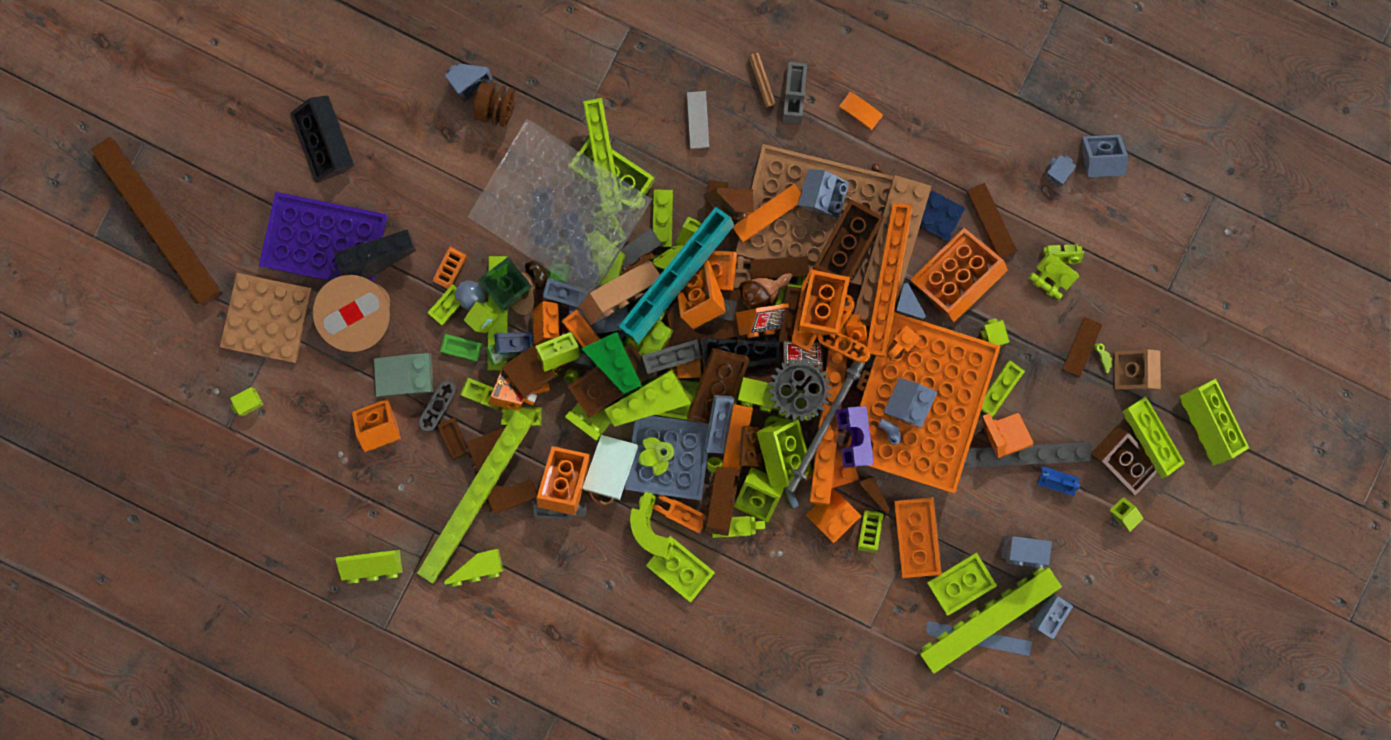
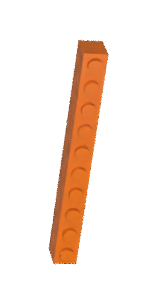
[809,313,852,506]

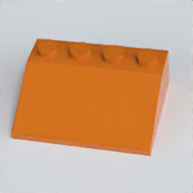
[910,228,1008,323]

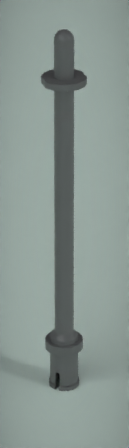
[787,354,866,493]

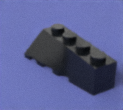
[334,229,417,280]
[699,335,781,370]

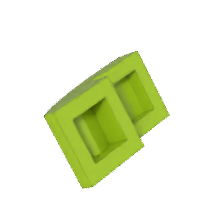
[460,377,499,410]

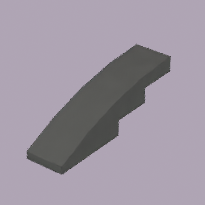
[596,228,662,288]

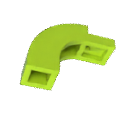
[630,492,674,560]

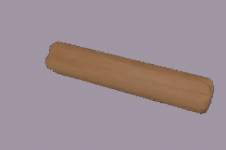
[749,53,776,108]

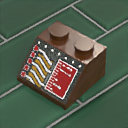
[782,340,823,384]

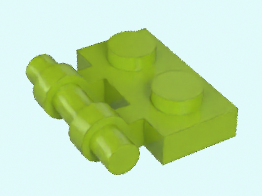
[1028,252,1079,300]

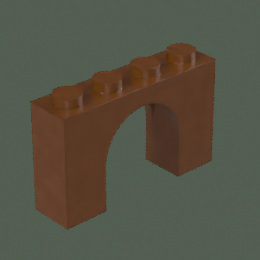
[666,289,747,346]
[465,427,538,514]

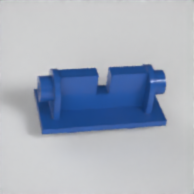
[1037,466,1080,496]

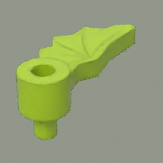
[1094,343,1112,373]

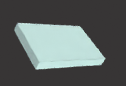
[582,435,638,500]

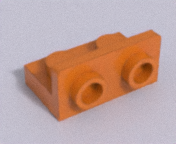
[846,314,868,356]

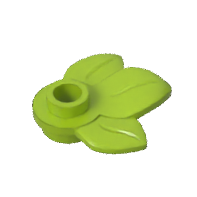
[638,437,674,476]

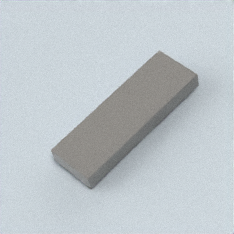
[687,91,709,150]

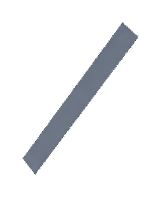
[926,621,1032,656]

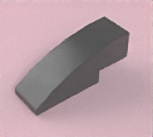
[783,62,807,124]

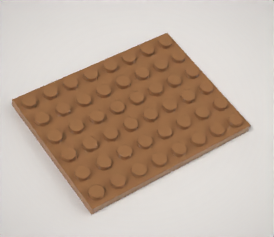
[736,144,894,286]

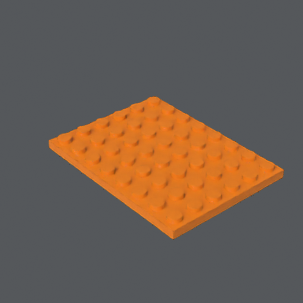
[846,312,1001,494]

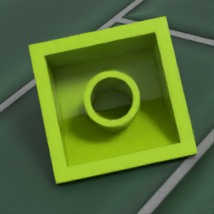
[733,467,784,522]

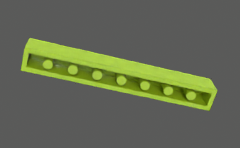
[919,567,1062,674]

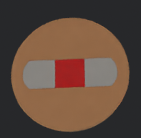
[313,275,390,352]

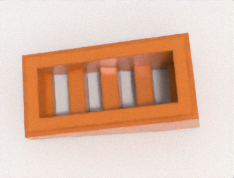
[433,247,468,289]

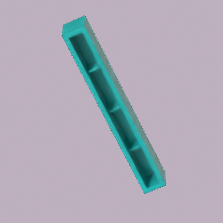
[618,207,734,344]

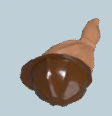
[739,273,792,309]

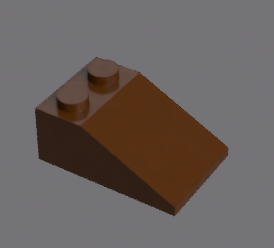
[1091,426,1157,496]

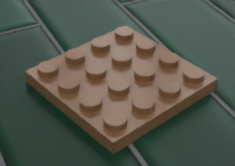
[220,273,313,363]

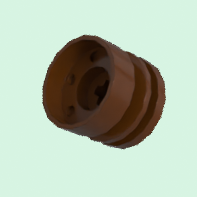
[473,81,515,128]

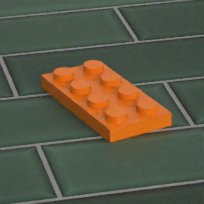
[894,497,942,578]

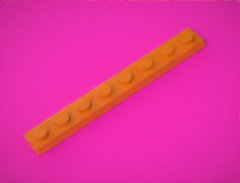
[867,203,913,357]

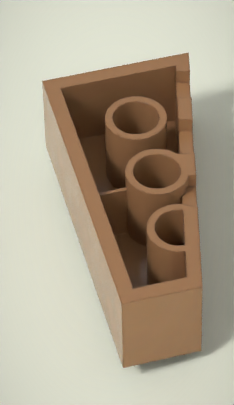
[578,260,660,326]

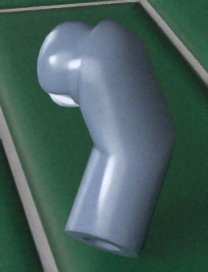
[878,419,901,445]

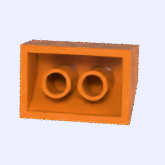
[799,270,850,335]

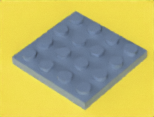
[625,416,709,501]

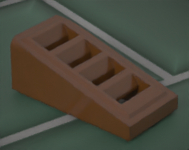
[859,476,890,513]

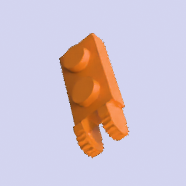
[653,495,704,533]

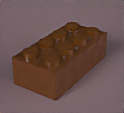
[813,199,884,281]

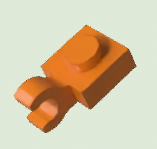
[888,325,920,359]

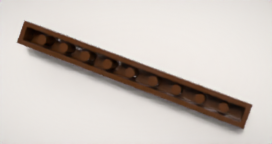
[91,137,223,306]

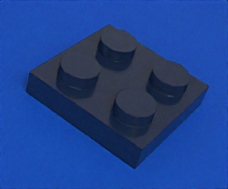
[919,190,965,242]

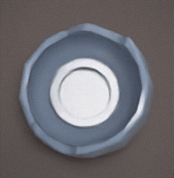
[455,280,486,310]

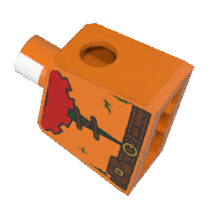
[488,369,537,410]

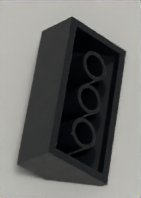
[290,96,354,183]

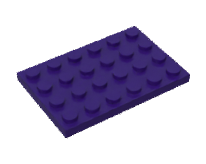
[259,192,388,283]

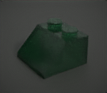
[478,257,532,313]

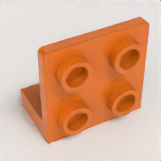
[983,413,1033,458]

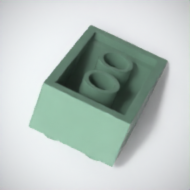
[374,353,434,397]

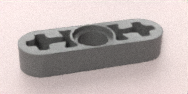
[419,381,457,432]

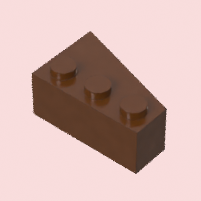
[703,466,740,536]

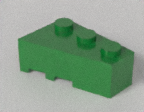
[581,332,642,395]

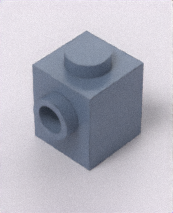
[1044,155,1076,187]

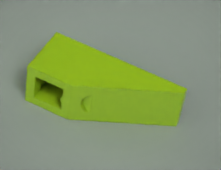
[444,549,503,587]

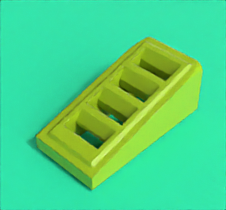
[858,510,884,553]

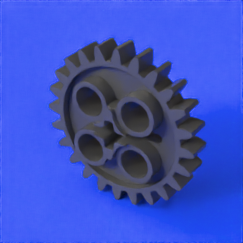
[768,358,832,421]

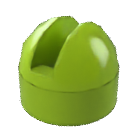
[564,368,580,384]
[707,457,722,473]

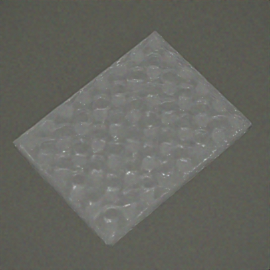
[468,119,652,296]

